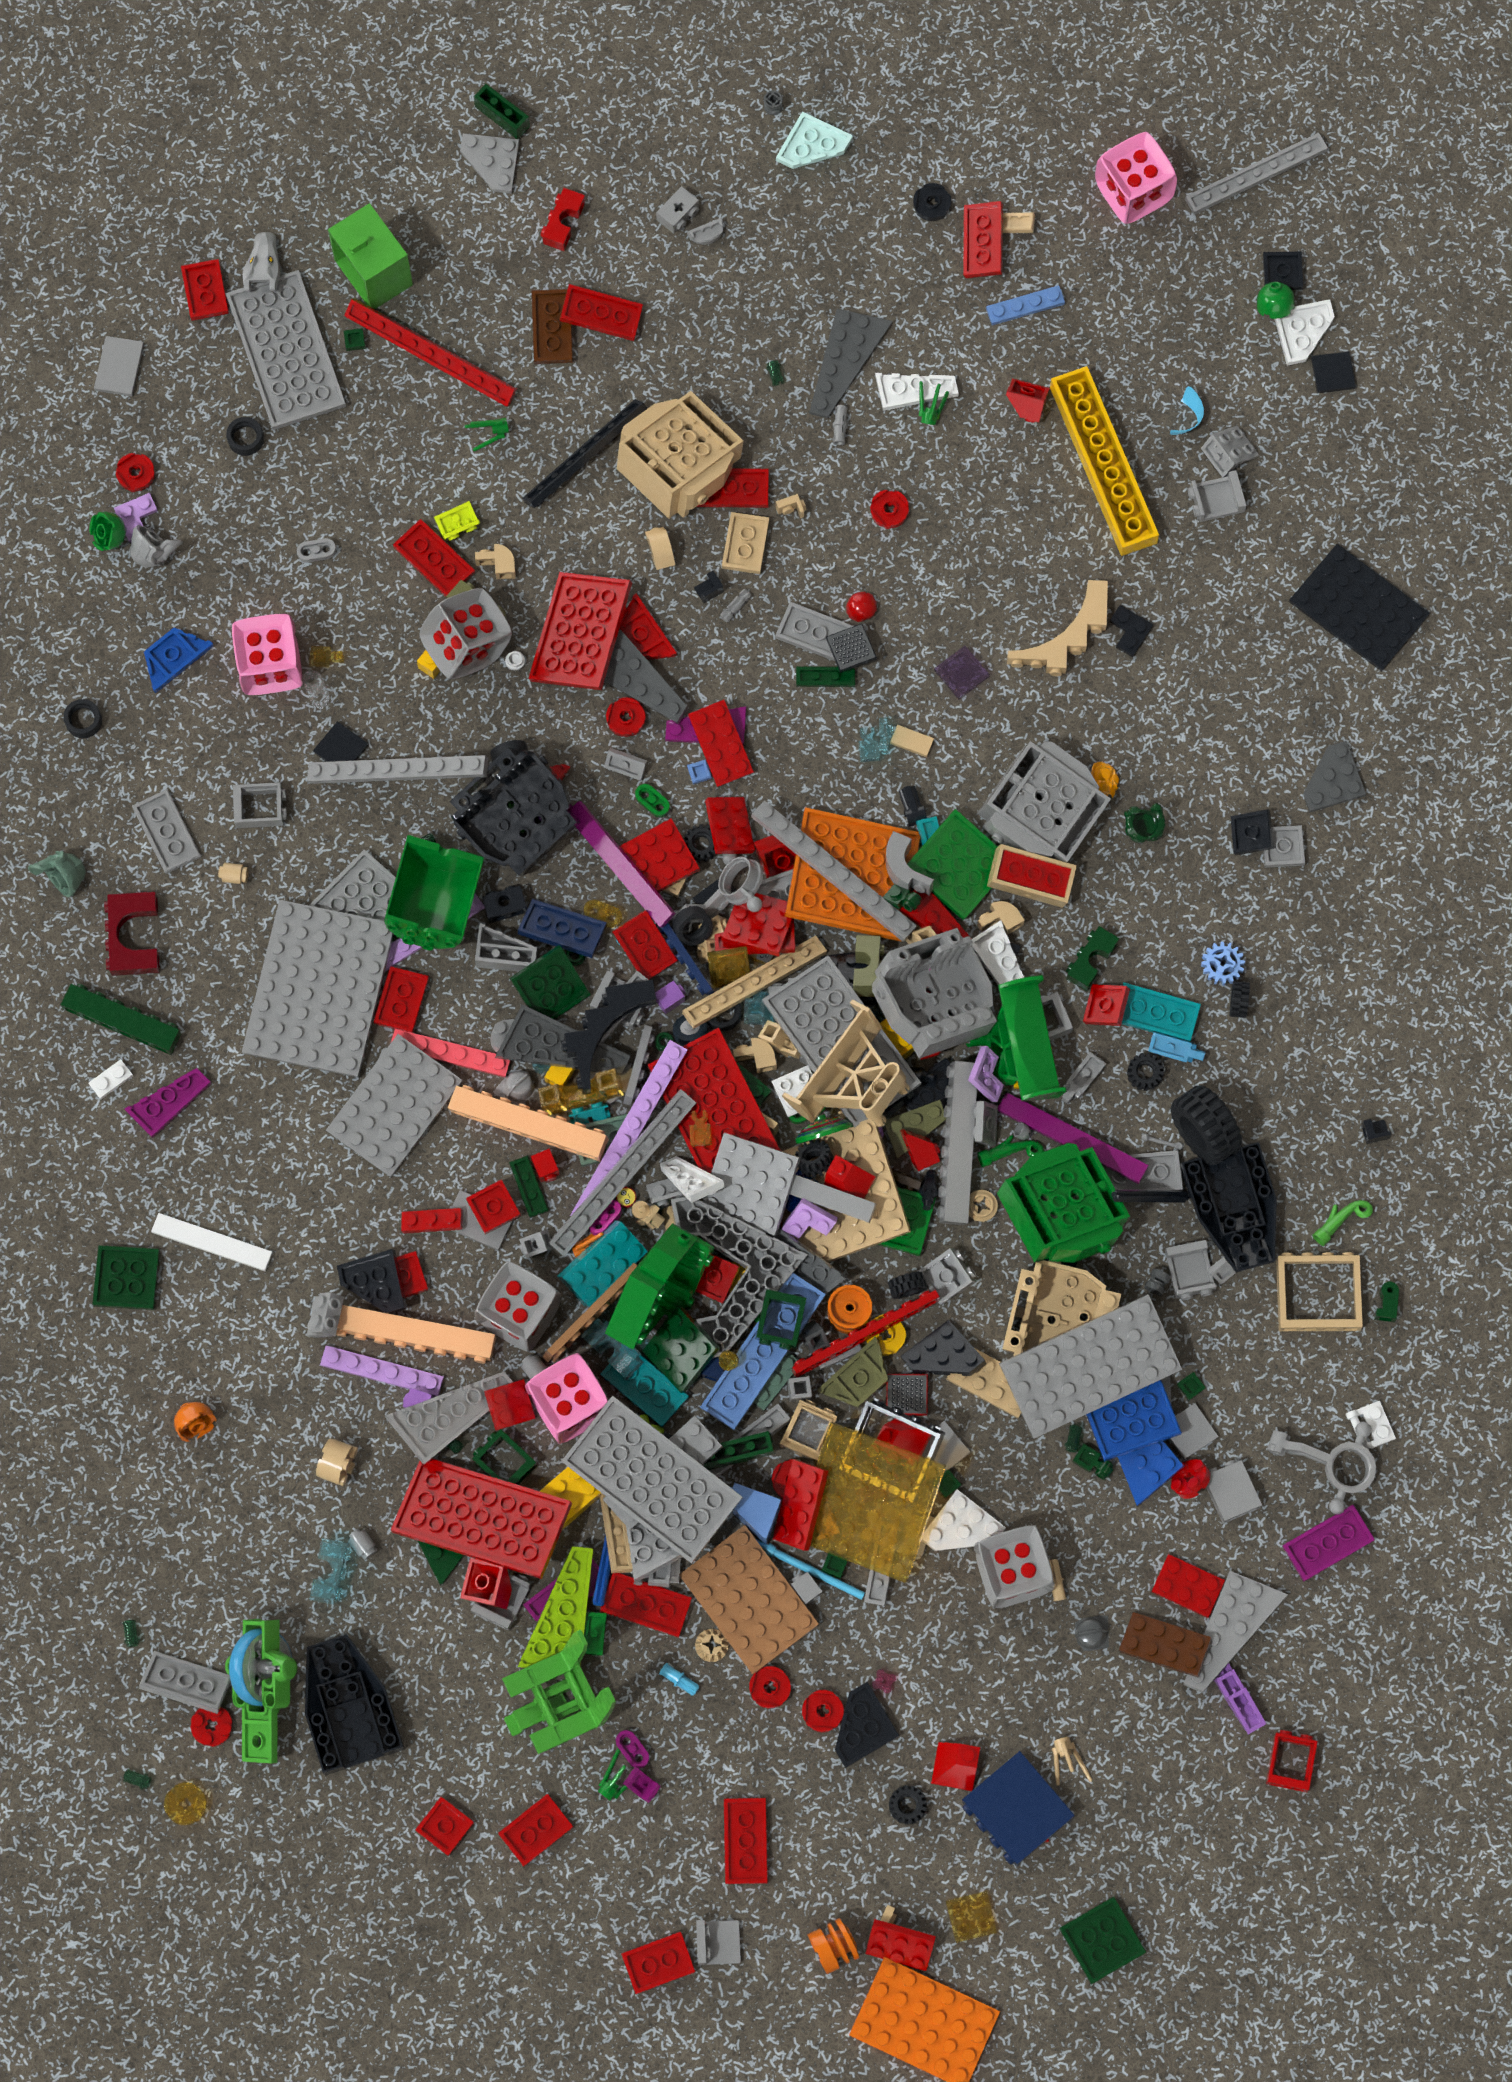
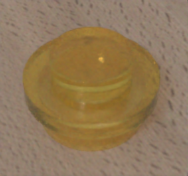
[719,1351,739,1371]

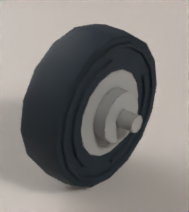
[673,1015,709,1046]

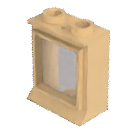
[780,1399,837,1464]

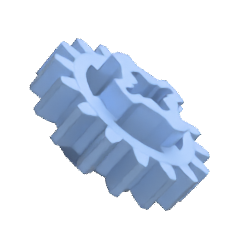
[1201,942,1245,986]

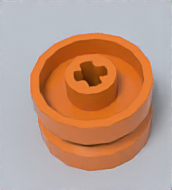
[828,1285,872,1334]

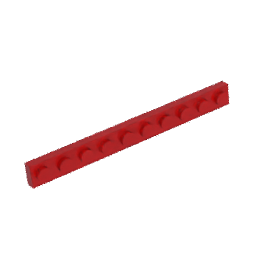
[344,298,517,407]

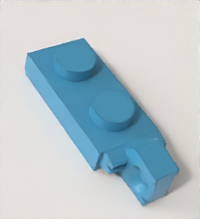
[1148,1032,1205,1063]

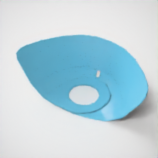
[1170,386,1204,435]

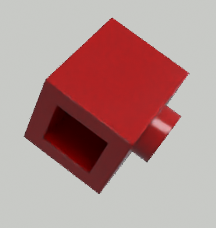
[531,1149,559,1183]

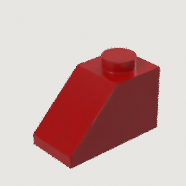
[900,1129,941,1171]

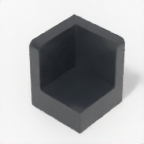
[694,571,724,603]
[1361,1119,1392,1144]

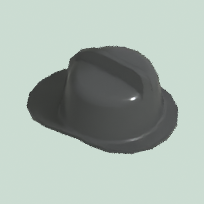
[1075,1615,1109,1651]

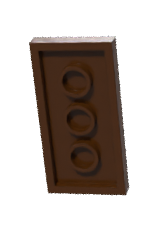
[532,289,573,364]
[1119,1612,1212,1678]

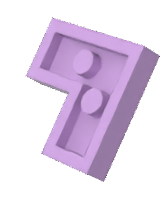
[114,493,157,543]
[968,1046,1004,1102]
[782,1198,837,1239]

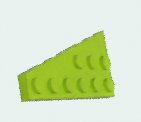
[517,1546,593,1668]

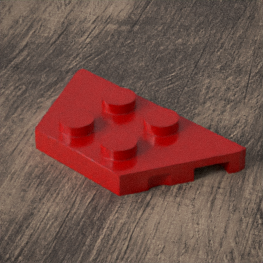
[620,593,677,660]

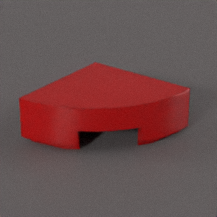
[550,764,570,780]

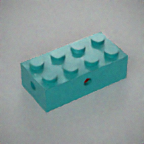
[557,1220,648,1307]

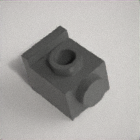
[801,1320,830,1354]

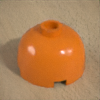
[174,1402,217,1442]

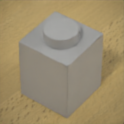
[787,1376,812,1402]
[791,1572,822,1606]

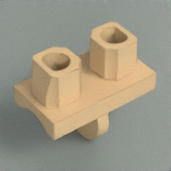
[632,1201,665,1230]

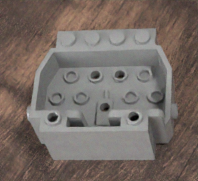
[977,741,1111,863]
[872,928,997,1059]

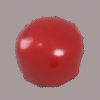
[846,591,877,622]

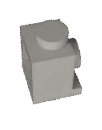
[519,1230,554,1258]

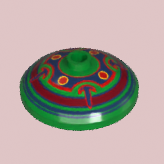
[795,1114,854,1144]

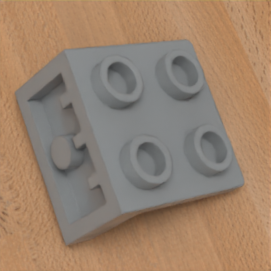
[1201,426,1259,478]
[646,1178,685,1211]
[696,1920,741,1965]

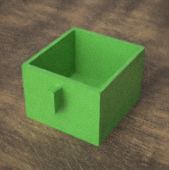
[328,203,413,309]

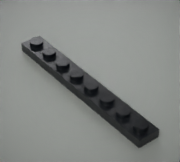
[522,399,648,508]

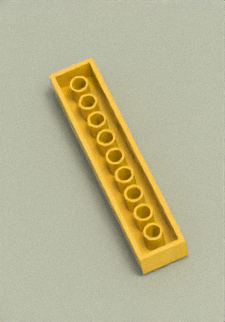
[1050,366,1159,556]

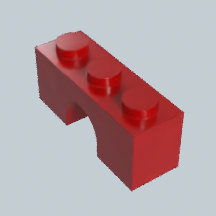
[541,188,586,251]

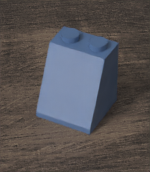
[730,1482,781,1544]

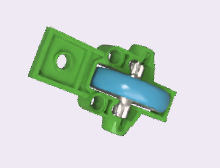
[225,1619,297,1763]

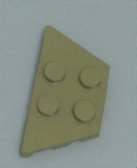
[817,1337,889,1408]

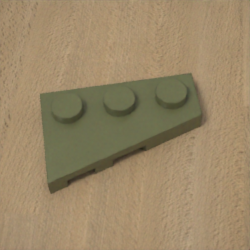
[884,1100,946,1159]

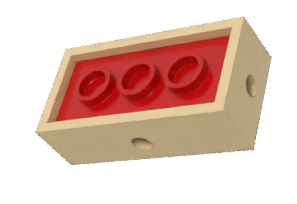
[987,844,1077,908]

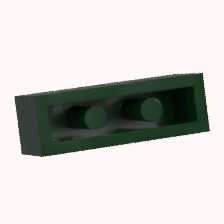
[473,84,530,139]

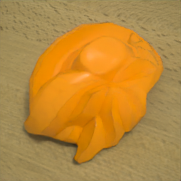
[1091,762,1119,798]

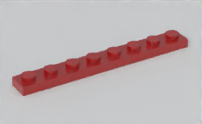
[792,1290,940,1378]

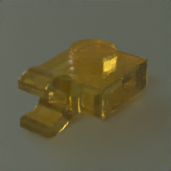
[309,646,344,668]

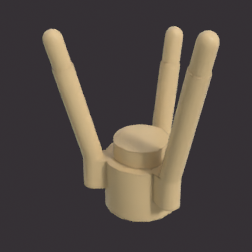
[1052,1737,1092,1786]

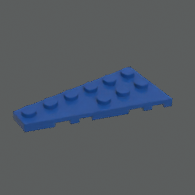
[1118,1441,1184,1506]

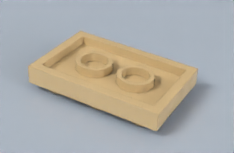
[722,512,769,574]

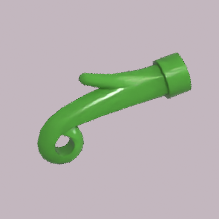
[1312,1200,1373,1246]

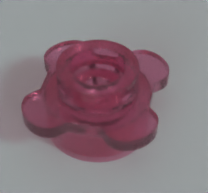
[872,1669,896,1694]

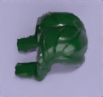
[1124,803,1165,843]

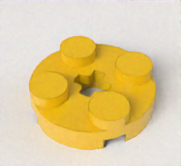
[866,1314,906,1356]

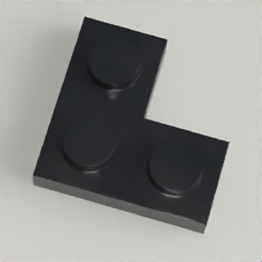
[1110,605,1153,657]

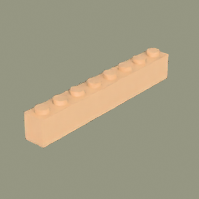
[448,1085,609,1162]
[336,1305,496,1364]

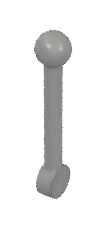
[1142,1134,1183,1150]

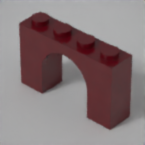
[104,892,160,976]

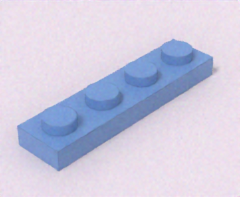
[986,285,1065,325]

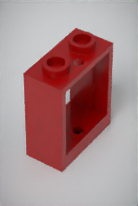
[1266,1730,1318,1793]

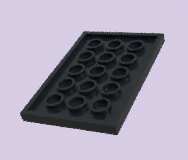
[1289,544,1430,672]

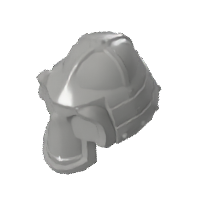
[130,525,183,568]

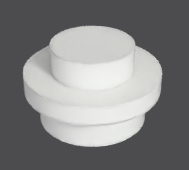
[505,651,525,670]

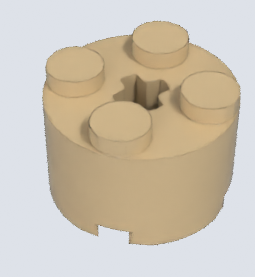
[316,1438,358,1486]

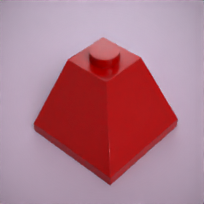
[1006,378,1050,423]
[753,835,796,879]
[824,1155,876,1199]
[874,1419,932,1464]
[460,1558,512,1610]
[931,1742,980,1791]

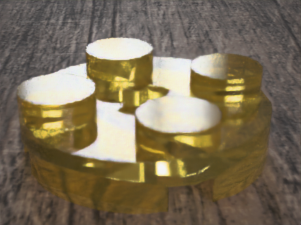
[164,1782,207,1826]

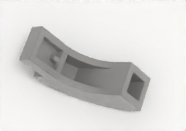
[886,831,934,895]

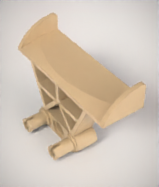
[782,1000,910,1127]

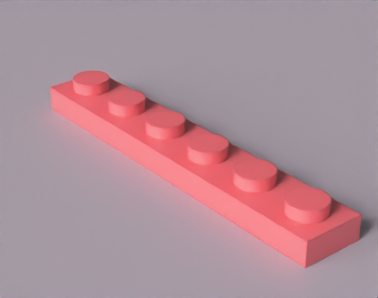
[391,1029,511,1078]

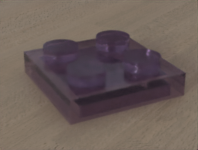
[934,646,990,700]

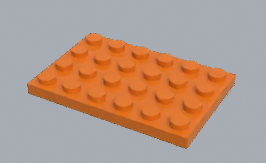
[849,1957,1000,2082]

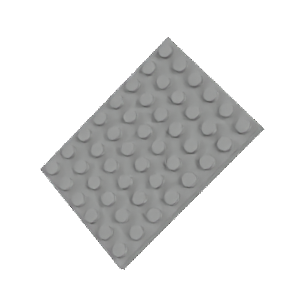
[242,900,394,1078]

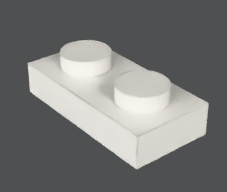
[89,1059,133,1100]

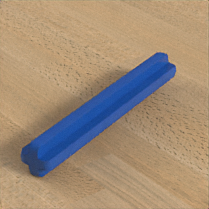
[593,1534,611,1607]

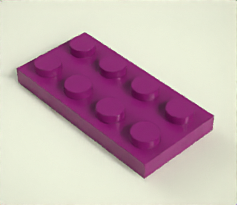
[1282,1505,1375,1582]

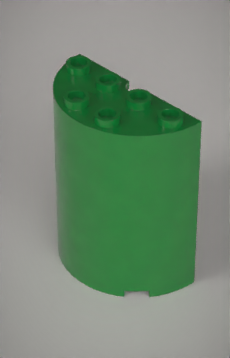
[384,835,484,951]

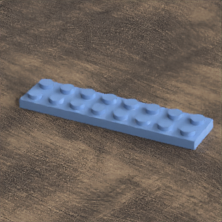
[700,1273,826,1431]

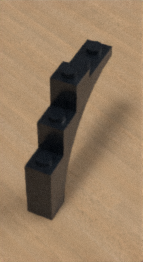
[561,980,656,1095]

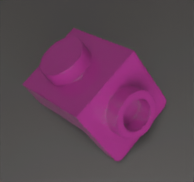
[623,1767,661,1803]

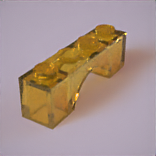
[538,1068,624,1115]

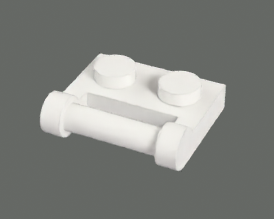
[1346,1401,1396,1450]

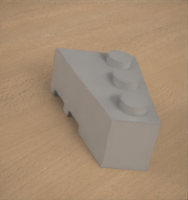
[475,923,538,972]

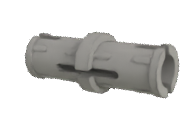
[833,405,848,445]

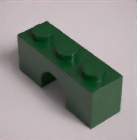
[1066,926,1119,992]

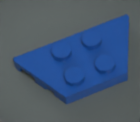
[144,628,213,693]

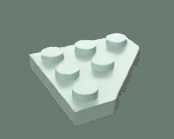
[776,112,853,169]

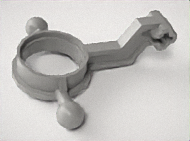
[671,854,763,933]
[1267,1422,1376,1515]

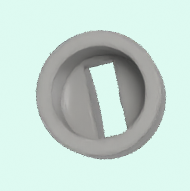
[1014,1122,1031,1140]

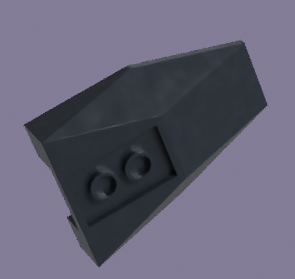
[1180,1142,1277,1273]
[305,1634,405,1776]

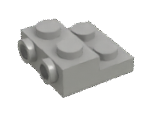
[919,1248,977,1305]
[307,1292,344,1338]

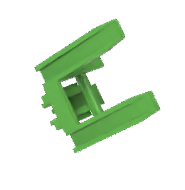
[502,1629,616,1755]

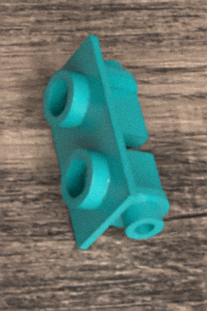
[568,1101,611,1124]

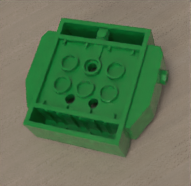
[997,1143,1130,1263]
[605,1223,715,1350]

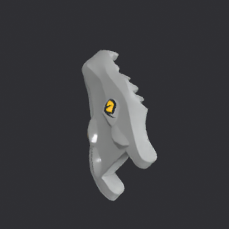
[242,232,281,292]

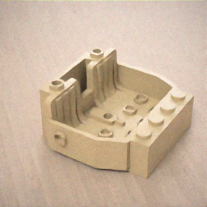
[617,391,743,519]
[1002,1260,1121,1356]

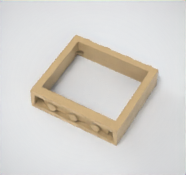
[1276,1252,1363,1331]

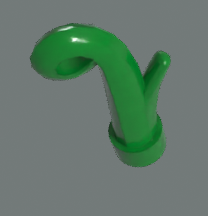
[977,1135,1044,1168]

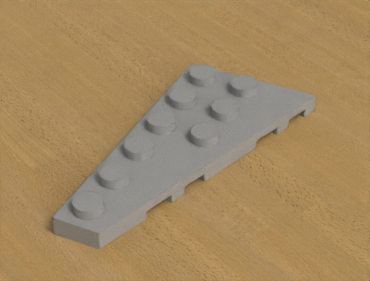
[1183,1571,1288,1693]

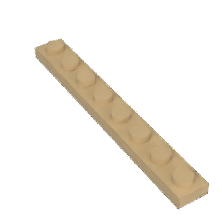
[682,936,827,1029]

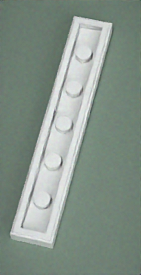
[151,1213,273,1272]

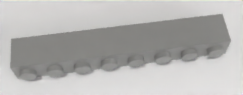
[937,1061,977,1225]

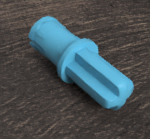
[659,1663,699,1695]

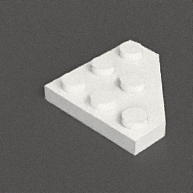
[1275,299,1335,366]
[919,1489,1006,1551]

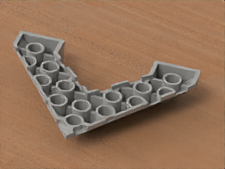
[671,1197,808,1358]

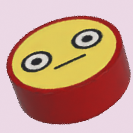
[616,1187,636,1208]

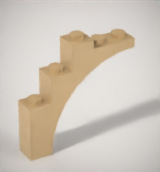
[1007,580,1108,676]

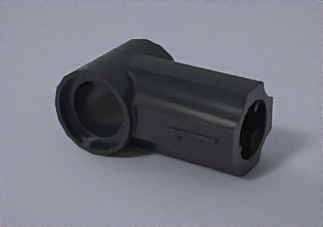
[899,786,927,827]

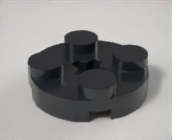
[913,183,951,221]

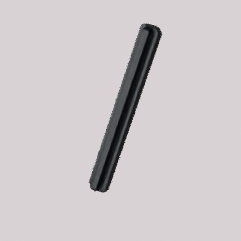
[1111,1190,1189,1203]

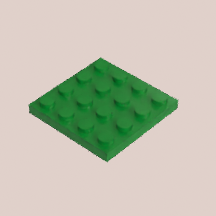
[907,809,998,920]

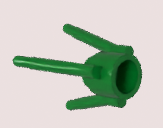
[918,381,949,425]
[464,418,509,451]
[598,1748,627,1801]

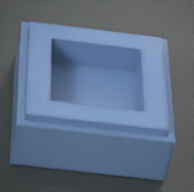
[687,759,712,784]

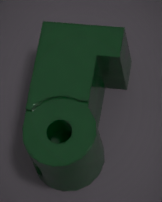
[1374,1281,1399,1322]

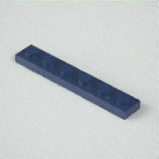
[649,915,714,996]

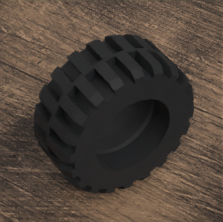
[1170,1085,1242,1165]

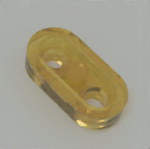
[583,900,622,928]

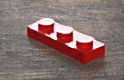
[401,1208,463,1233]

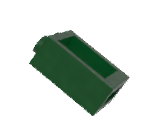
[755,1289,807,1350]
[472,1429,537,1485]

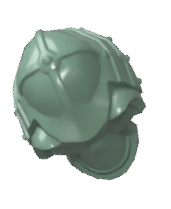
[28,851,86,897]

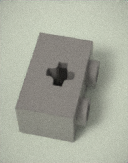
[656,186,699,234]

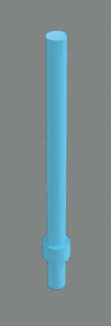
[755,1538,865,1600]

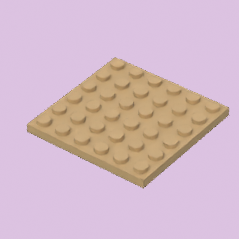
[781,1119,911,1262]

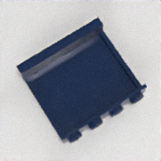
[962,1751,1075,1867]

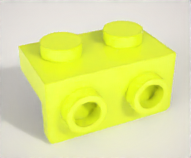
[434,501,480,541]

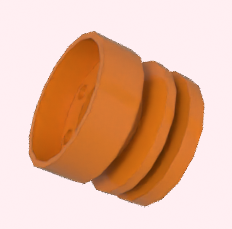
[807,1918,859,1975]

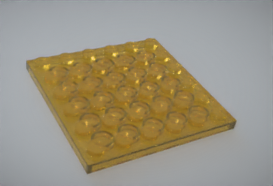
[810,1422,946,1583]

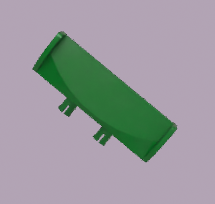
[966,975,1067,1101]

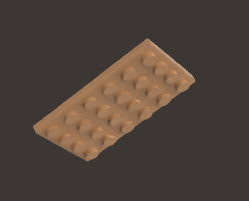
[542,1263,637,1363]
[679,1525,820,1674]

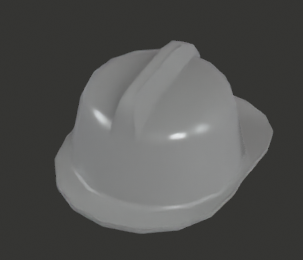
[494,1069,536,1106]

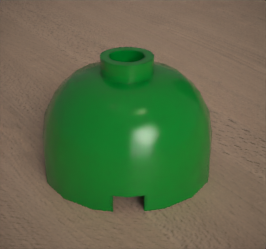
[1256,282,1295,319]
[89,511,126,551]

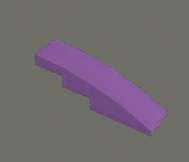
[1214,1664,1266,1734]

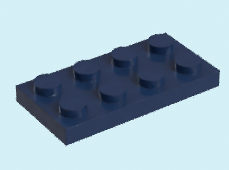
[518,899,607,958]

